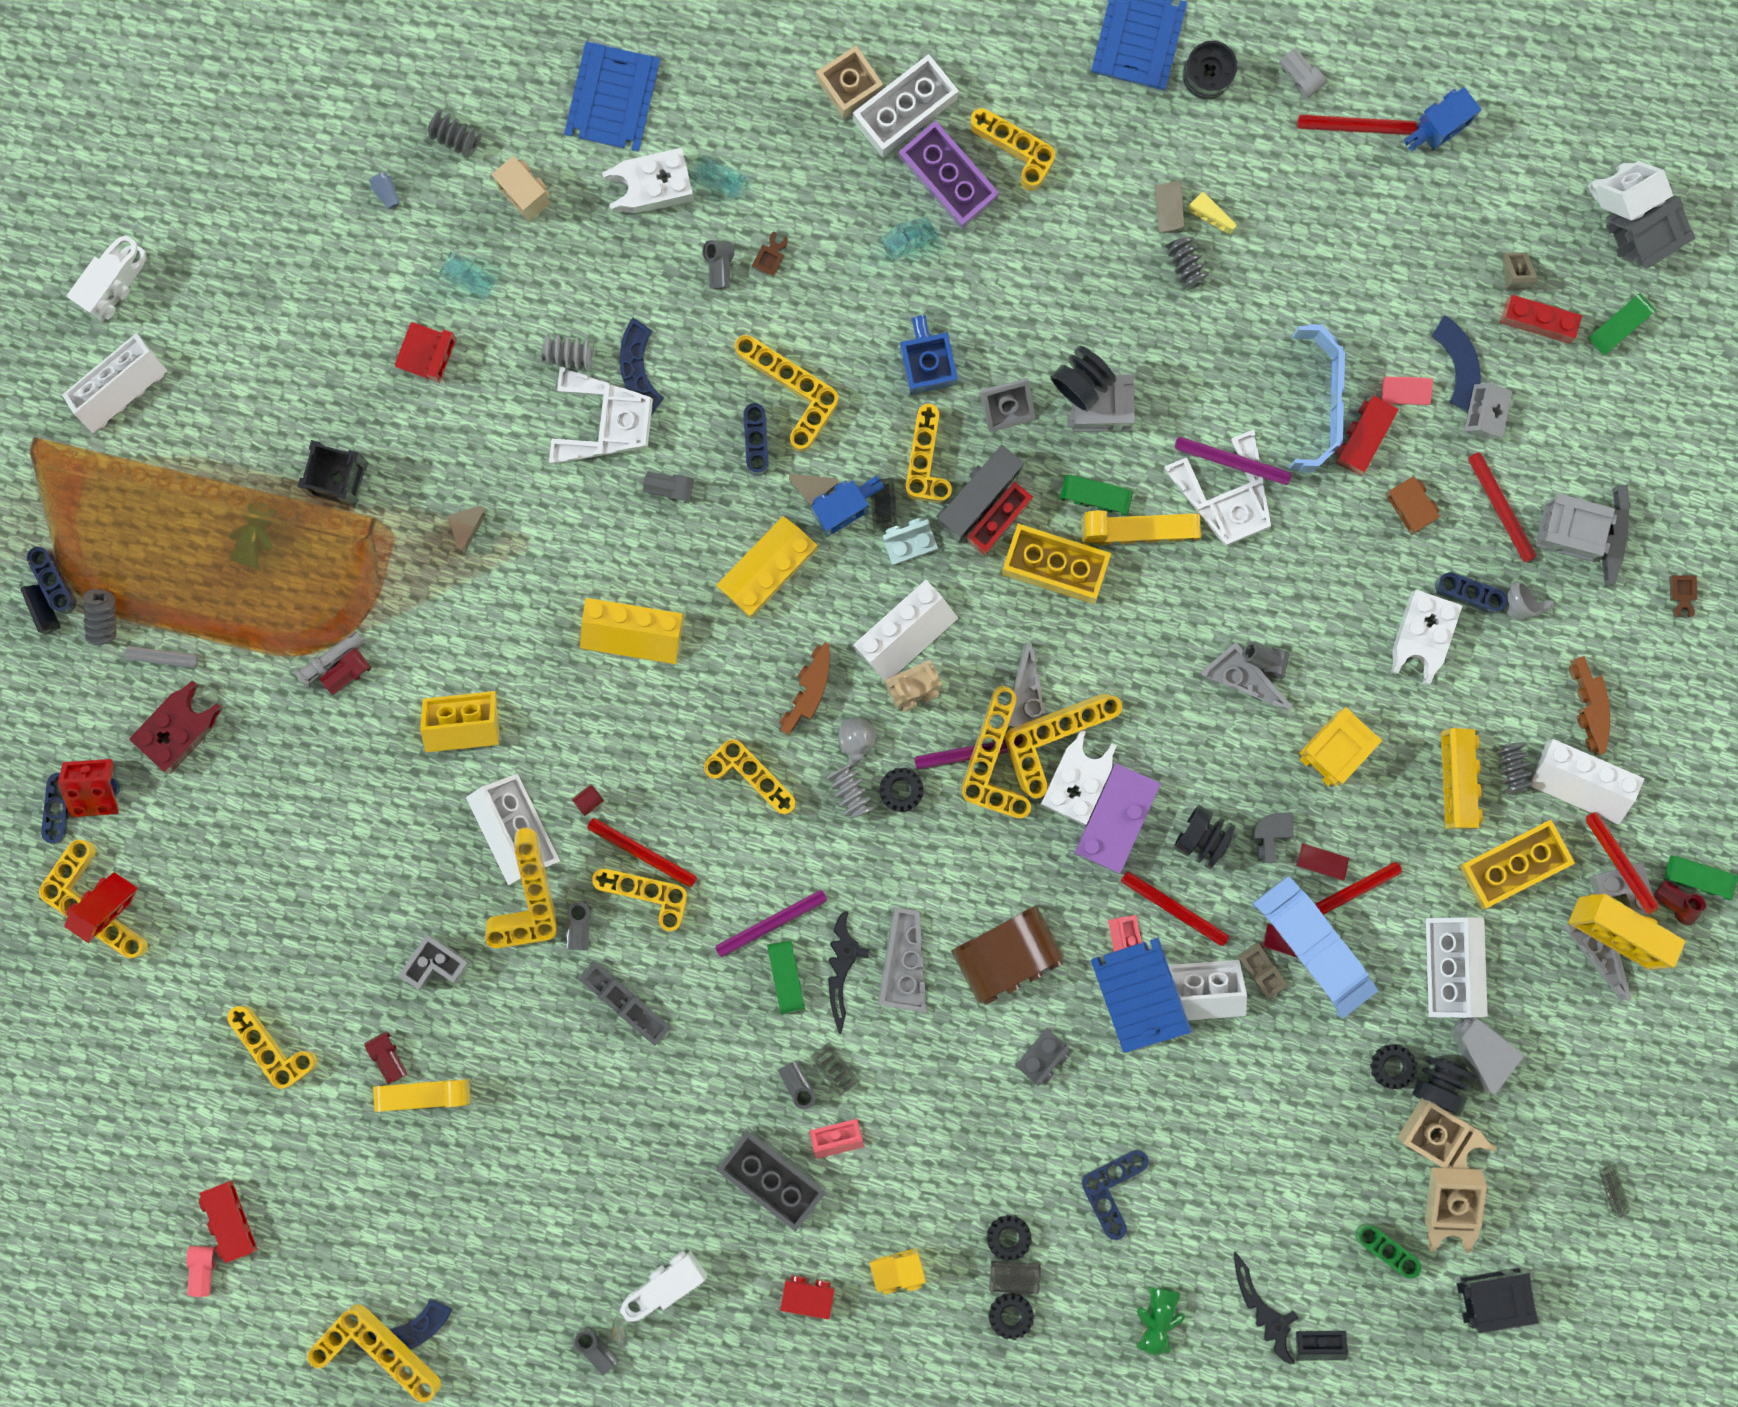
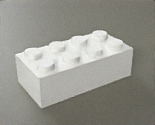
[853,54,959,158]

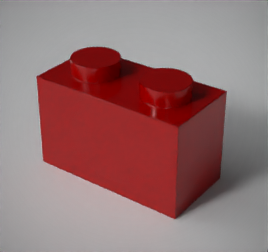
[780,1275,835,1320]

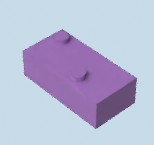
[899,120,999,229]
[1073,763,1161,874]

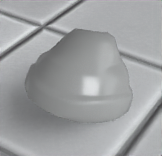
[1505,581,1554,621]
[838,717,877,770]

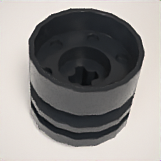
[1182,41,1237,100]
[1050,345,1117,412]
[1173,804,1236,870]
[1411,1056,1477,1116]

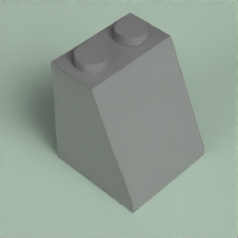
[1452,1018,1525,1095]

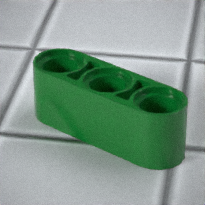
[1587,293,1656,356]
[1059,475,1133,516]
[1663,855,1738,901]
[767,940,805,1015]
[1355,1223,1421,1279]

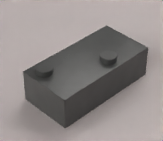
[936,444,1024,544]
[716,1127,826,1232]

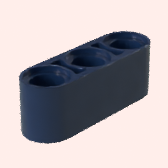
[743,403,769,476]
[27,546,77,614]
[1435,572,1508,613]

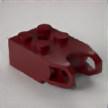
[129,680,223,774]

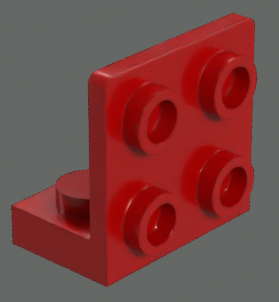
[395,322,457,383]
[58,759,119,817]

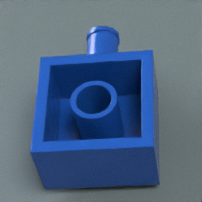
[1404,87,1482,152]
[900,315,958,395]
[811,475,884,537]

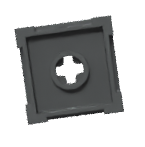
[1606,195,1695,269]

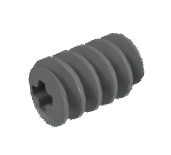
[428,109,482,158]
[1164,237,1209,291]
[83,589,117,645]
[1496,742,1534,794]

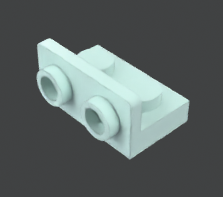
[882,518,938,566]

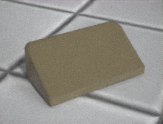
[1155,181,1184,233]

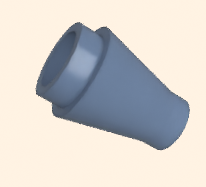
[369,171,400,210]

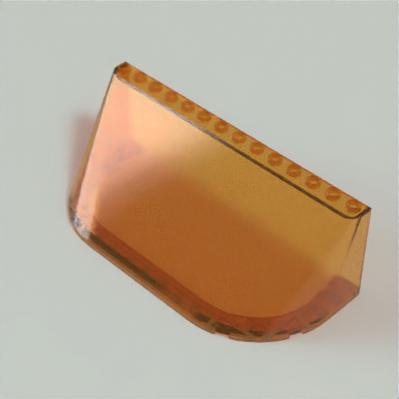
[30,437,396,657]

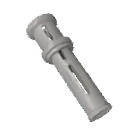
[294,630,365,689]

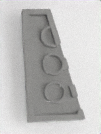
[877,907,927,1013]

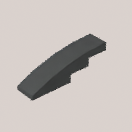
[1601,484,1629,587]
[578,960,671,1046]

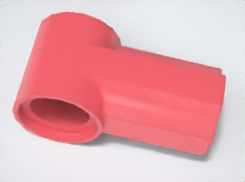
[186,1246,217,1297]

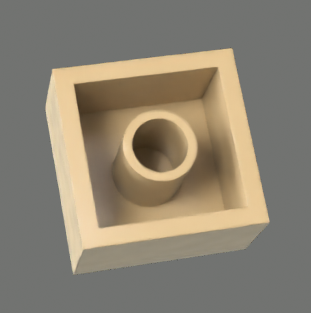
[816,45,883,119]
[491,156,551,222]

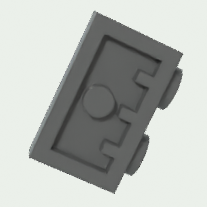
[1015,1028,1070,1086]

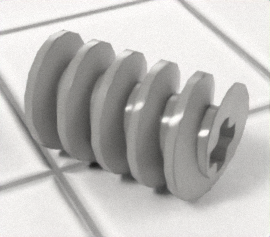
[541,333,594,371]
[827,764,874,820]

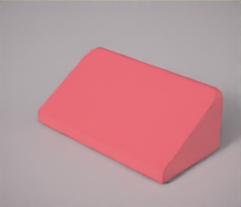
[1382,377,1433,405]
[1108,915,1142,951]
[809,1119,864,1159]

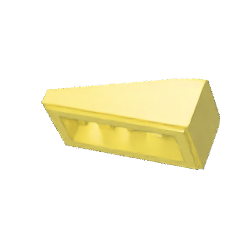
[1187,192,1237,234]

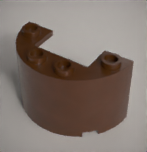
[951,905,1064,1005]

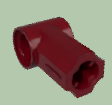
[319,648,372,695]
[572,784,604,816]
[1653,880,1707,926]
[364,1031,408,1085]

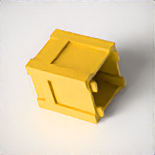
[1299,707,1383,787]

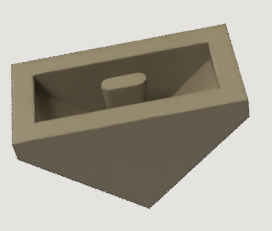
[1503,252,1537,290]
[789,474,838,507]
[448,506,488,553]

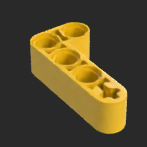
[970,108,1055,191]
[906,404,952,504]
[704,739,796,815]
[592,869,688,931]
[227,1006,317,1089]
[373,1079,471,1112]

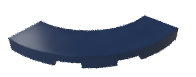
[1431,315,1481,413]
[619,317,664,416]
[354,1298,453,1354]

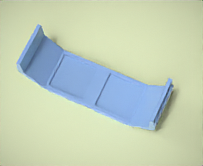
[1289,324,1345,473]
[1252,876,1378,1019]

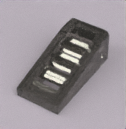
[810,1041,859,1096]

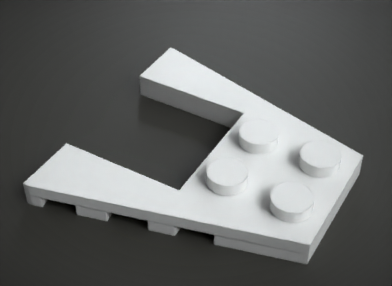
[549,367,653,464]
[1164,430,1271,547]

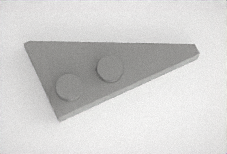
[1008,642,1046,736]
[1200,642,1292,710]
[1564,924,1631,1001]

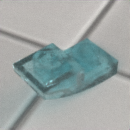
[691,154,747,199]

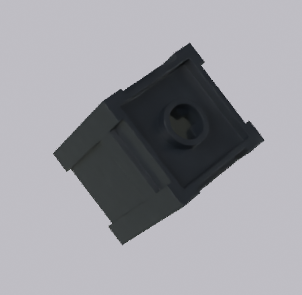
[298,440,369,508]
[1456,1267,1539,1334]

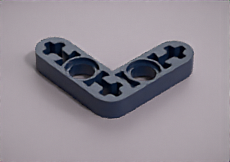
[41,773,120,844]
[1081,1150,1149,1240]

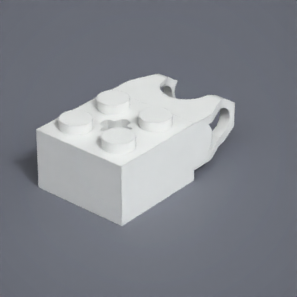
[602,148,694,214]
[1588,161,1673,220]
[67,235,146,323]
[1391,590,1463,685]
[1040,730,1116,826]
[620,1250,707,1321]

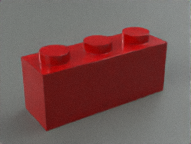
[1500,294,1582,344]
[1335,395,1399,476]
[966,481,1033,556]
[64,872,138,943]
[199,1180,258,1263]

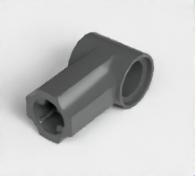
[702,240,735,289]
[643,471,694,504]
[1242,641,1290,679]
[566,901,591,950]
[778,1060,816,1109]
[574,1327,619,1376]

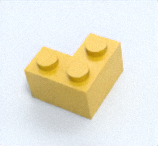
[869,1248,926,1295]

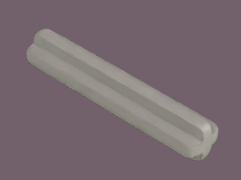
[125,646,198,668]

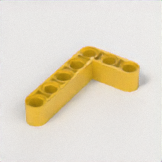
[735,335,838,453]
[1081,511,1201,545]
[961,685,1031,819]
[1005,693,1122,798]
[485,828,556,948]
[39,840,148,958]
[307,1304,441,1403]

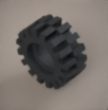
[880,767,924,812]
[1370,1044,1418,1090]
[986,1215,1032,1262]
[988,1292,1034,1340]

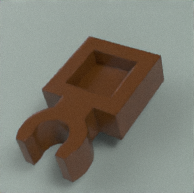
[752,232,788,278]
[1670,575,1697,618]

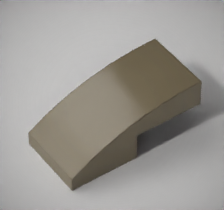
[1237,942,1288,999]

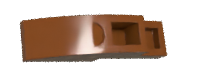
[779,642,830,736]
[1569,656,1610,756]

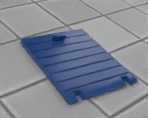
[1091,0,1188,91]
[564,41,661,152]
[1091,938,1192,1053]

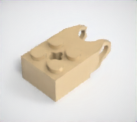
[885,660,943,713]
[1397,1098,1497,1169]
[1425,1168,1487,1253]

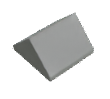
[979,378,1036,432]

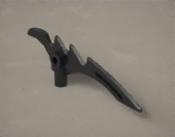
[828,911,870,1034]
[1234,1252,1299,1364]

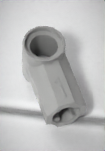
[1279,48,1326,99]

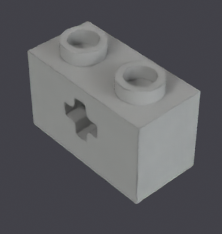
[1464,383,1512,439]

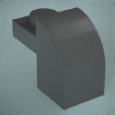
[1251,812,1294,863]

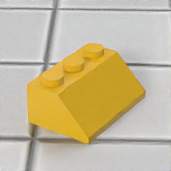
[420,691,499,752]

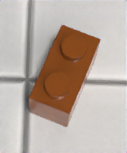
[1385,476,1440,535]

